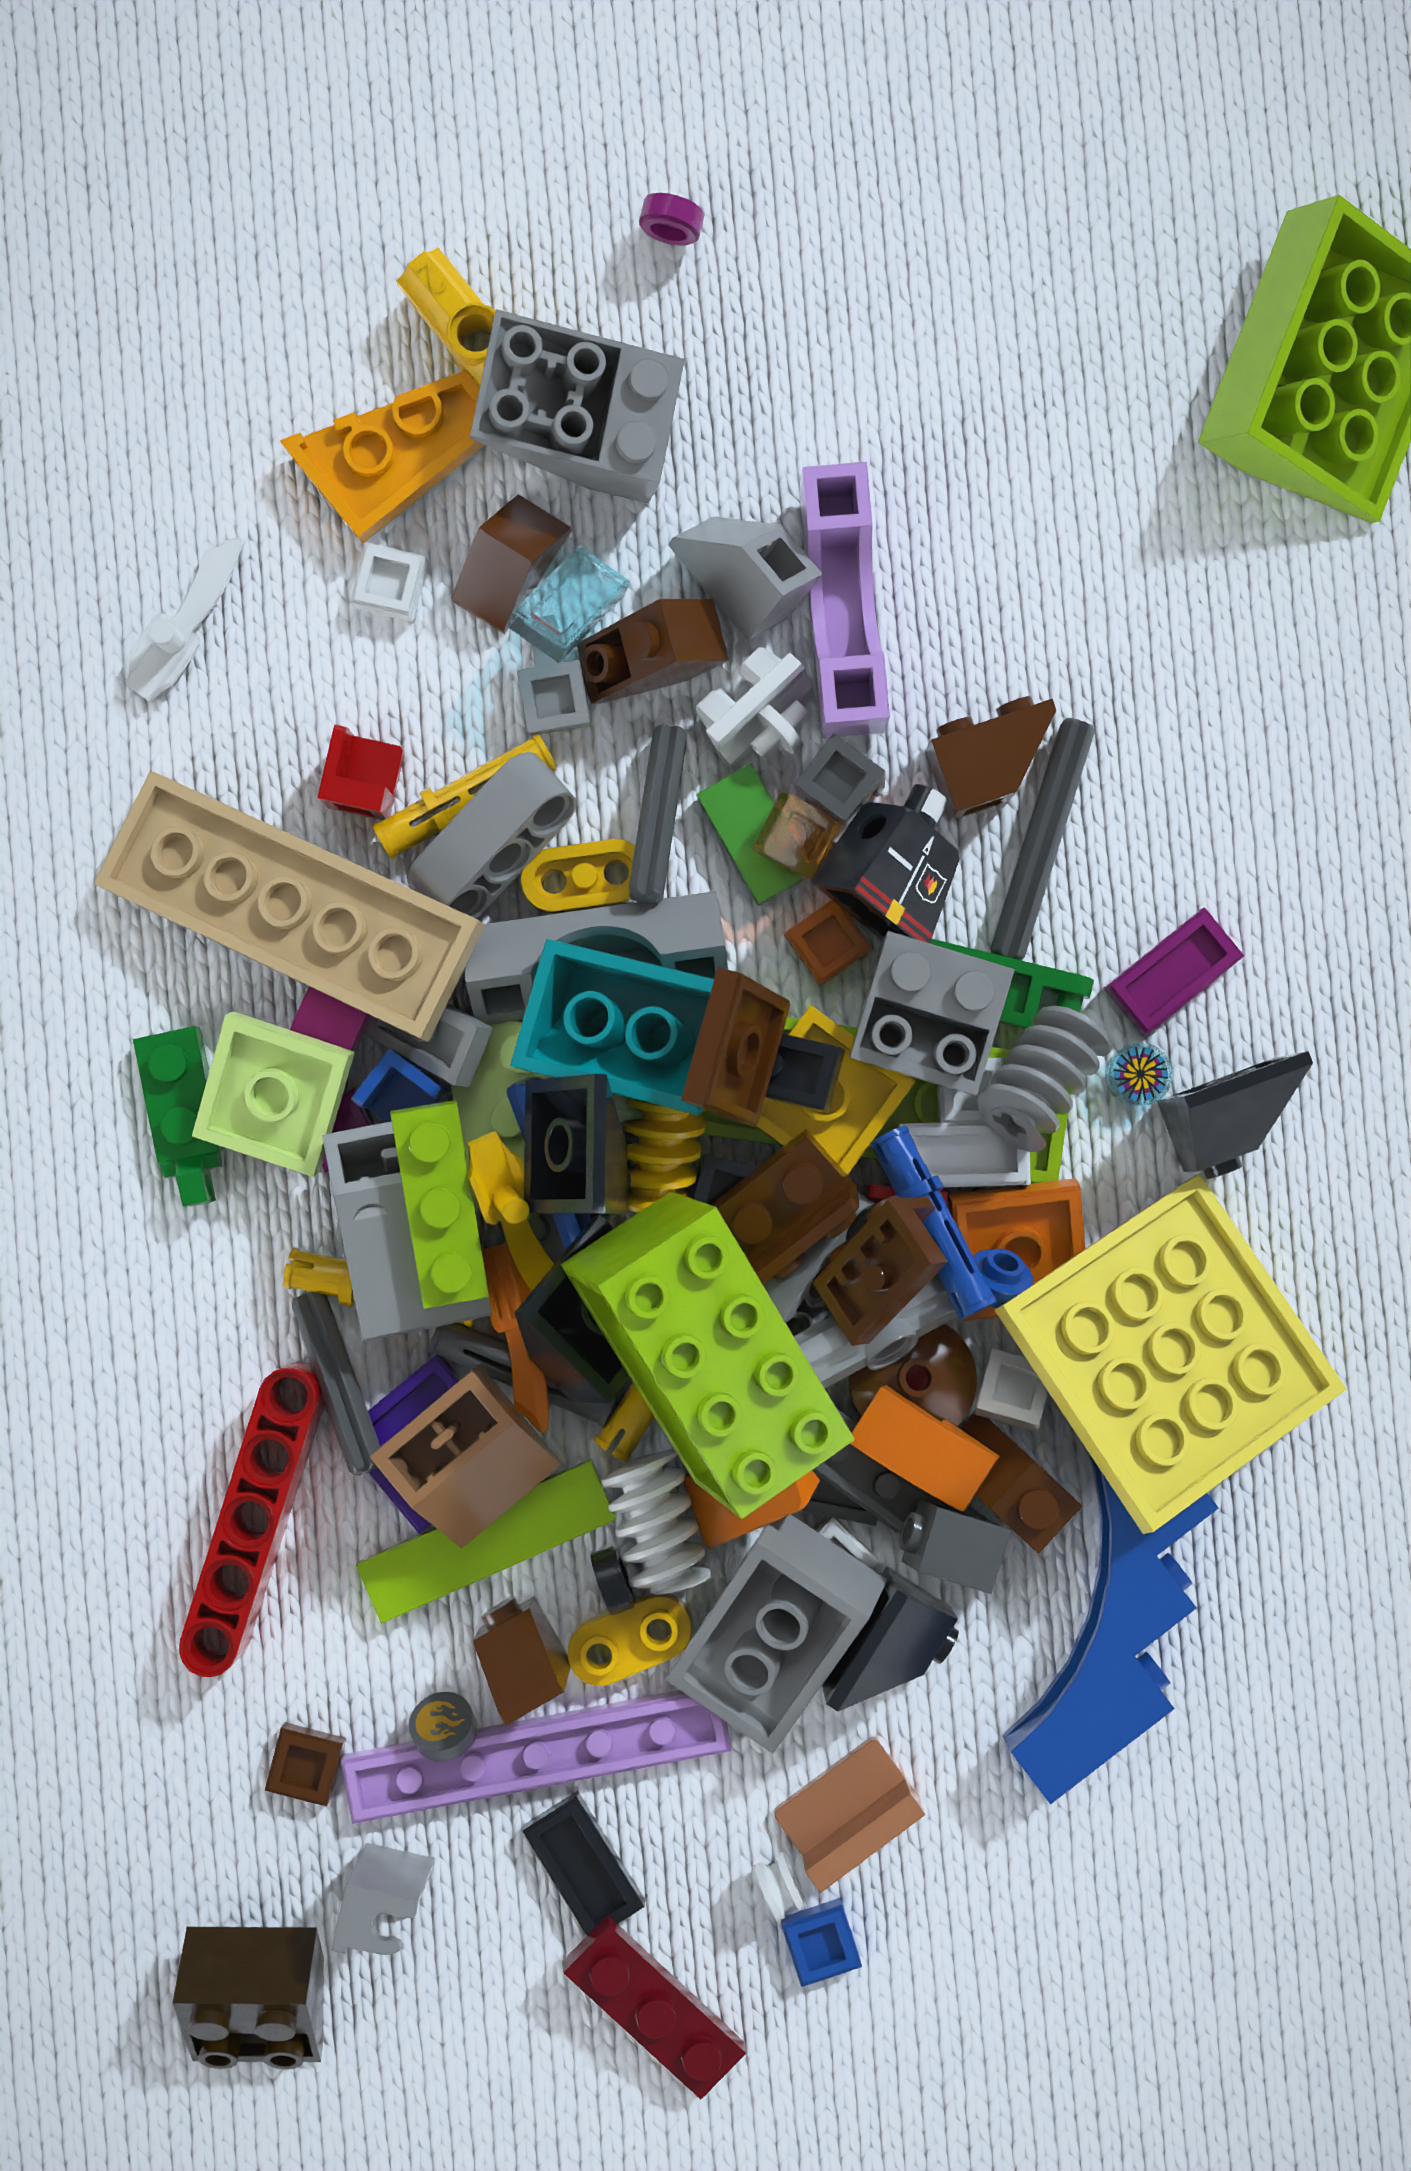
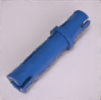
[869,1125,997,1321]

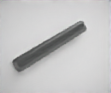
[990,718,1095,960]

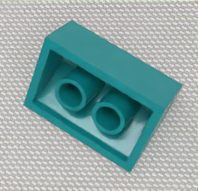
[510,939,714,1116]

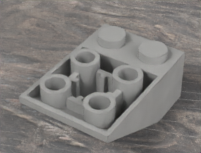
[470,309,685,504]
[322,1121,492,1342]

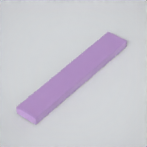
[341,1690,731,1824]

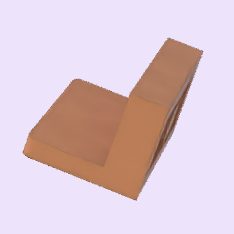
[774,1737,926,1893]

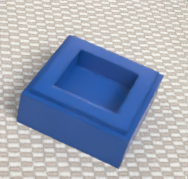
[781,1898,862,1987]

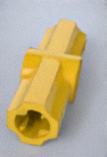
[396,247,495,386]

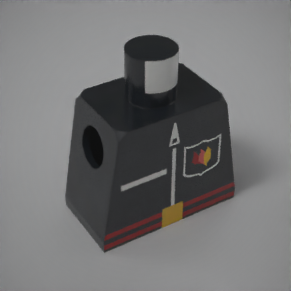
[810,784,960,943]

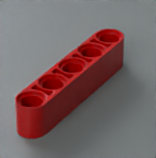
[179,1362,325,1678]

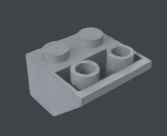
[849,931,1015,1096]

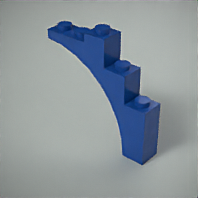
[1002,1449,1219,1805]

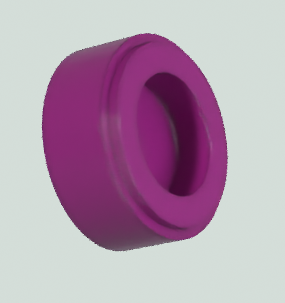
[639,193,705,246]

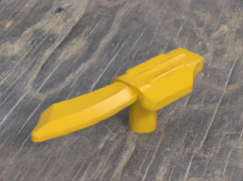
[467,1131,554,1291]

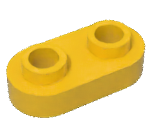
[521,839,635,914]
[568,1593,692,1686]

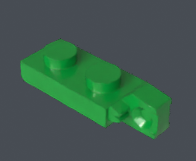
[133,1026,225,1207]

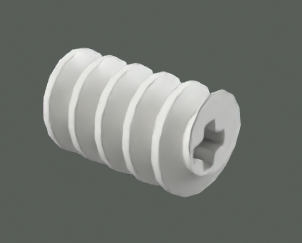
[601,1449,711,1595]

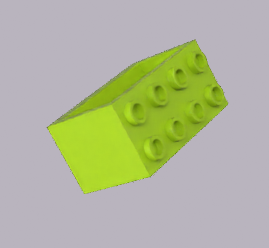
[560,1192,855,1519]

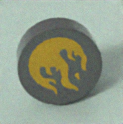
[409,1692,477,1762]

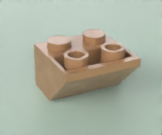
[370,1364,562,1548]

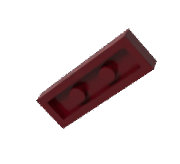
[562,1915,746,2100]

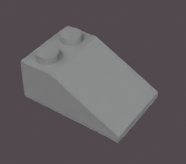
[665,1515,887,1754]

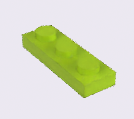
[390,1100,489,1309]

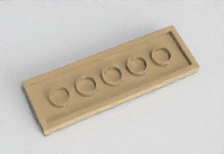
[94,770,485,1042]

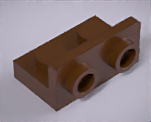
[711,1129,860,1285]
[812,1196,948,1346]

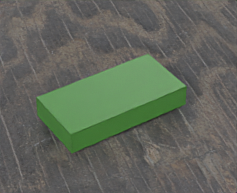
[696,763,814,906]

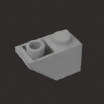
[668,516,823,641]

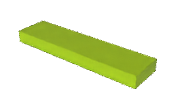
[356,1458,617,1624]

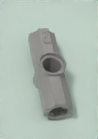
[794,1275,957,1388]

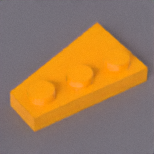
[279,370,485,544]

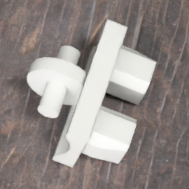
[695,647,814,769]

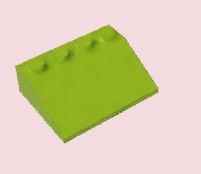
[1197,195,1411,523]

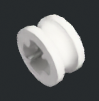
[754,1852,807,1921]

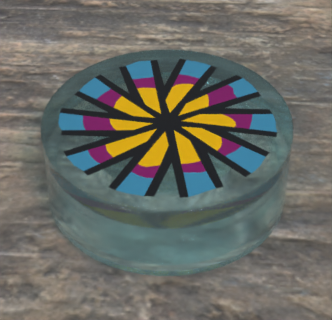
[1105,1042,1173,1107]

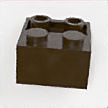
[172,1926,324,2070]

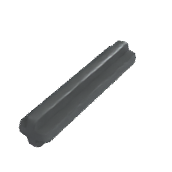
[629,724,687,904]
[291,1291,380,1475]

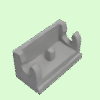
[331,1843,435,1955]

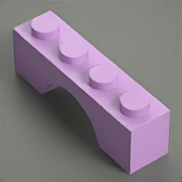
[799,461,890,738]

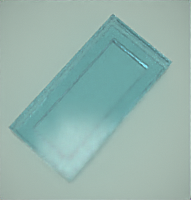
[507,545,631,664]

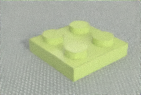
[192,1011,355,1177]

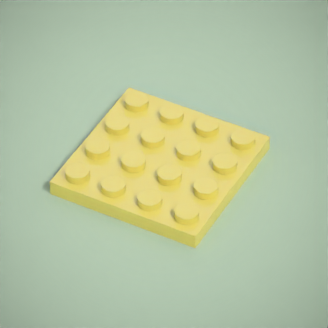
[994,1173,1347,1534]

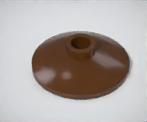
[849,1324,977,1427]

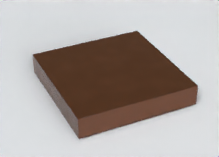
[681,967,791,1127]

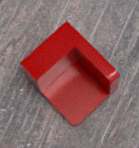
[317,724,404,820]

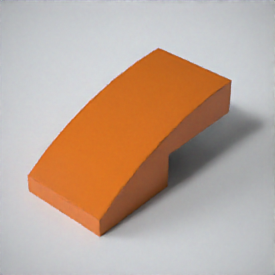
[850,1385,1000,1512]

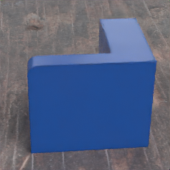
[351,1048,450,1122]

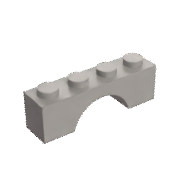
[465,891,728,1025]

